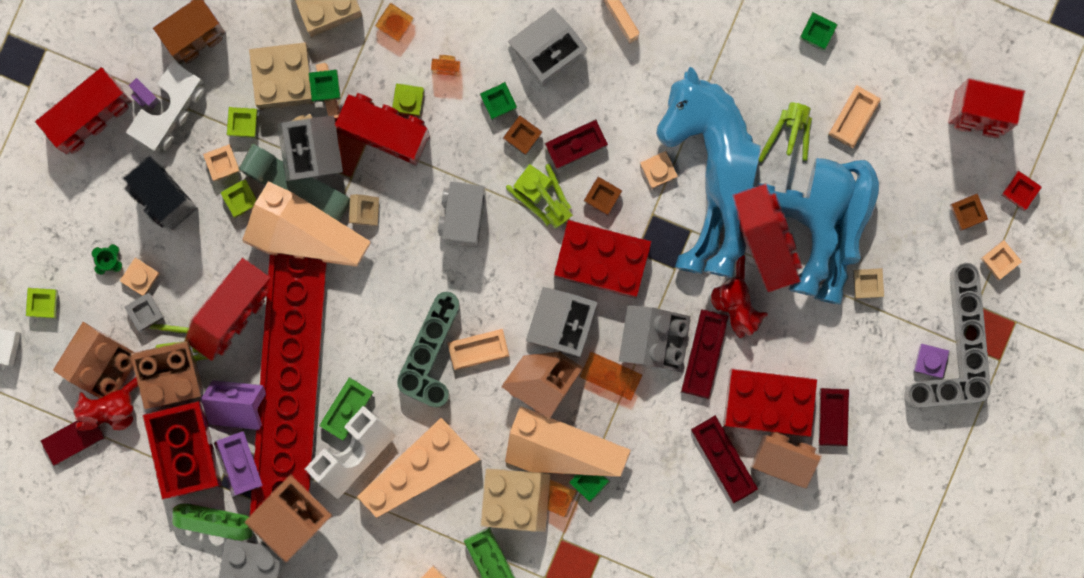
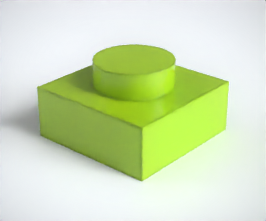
[392,83,424,117]
[227,107,258,138]
[513,164,554,205]
[220,179,257,218]
[25,288,58,318]

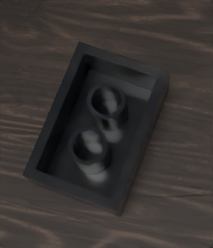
[123,156,198,230]

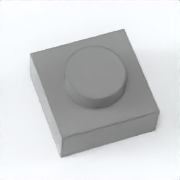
[124,293,165,332]

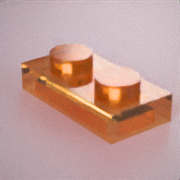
[579,351,643,401]

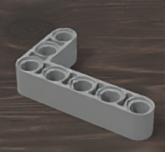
[904,263,991,408]

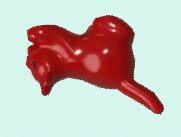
[711,255,768,339]
[73,377,138,431]

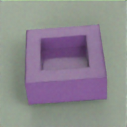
[128,78,160,109]
[913,344,949,378]

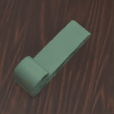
[238,144,350,222]
[397,291,460,408]

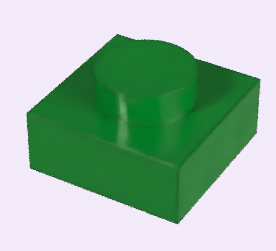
[799,12,838,51]
[309,69,341,103]
[480,82,517,120]
[569,474,611,502]

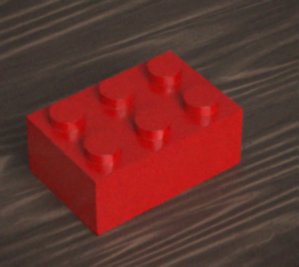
[34,67,132,155]
[948,78,1025,138]
[335,93,430,166]
[733,184,802,293]
[554,220,651,299]
[185,257,270,361]
[723,369,818,437]
[143,401,222,499]

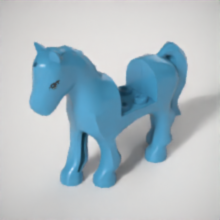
[656,67,880,305]

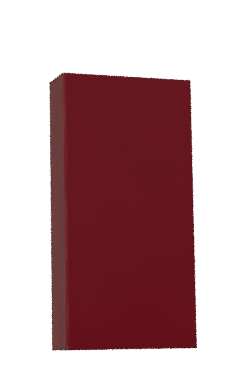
[818,388,849,446]
[40,420,105,466]

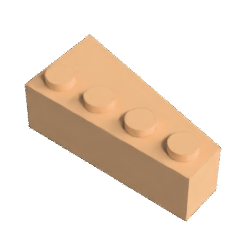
[357,418,481,518]

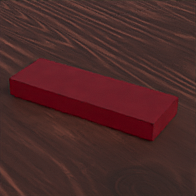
[681,309,729,399]
[690,415,759,504]

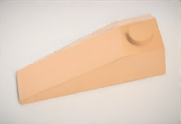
[242,181,371,267]
[505,406,631,477]

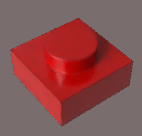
[1001,171,1042,211]

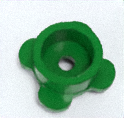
[92,244,122,275]

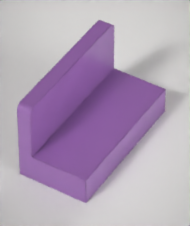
[201,380,266,430]
[214,431,263,497]

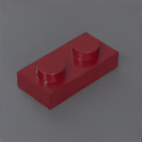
[545,119,608,170]

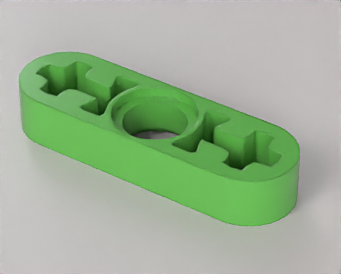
[172,503,253,541]

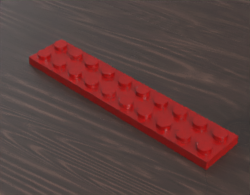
[250,253,327,516]

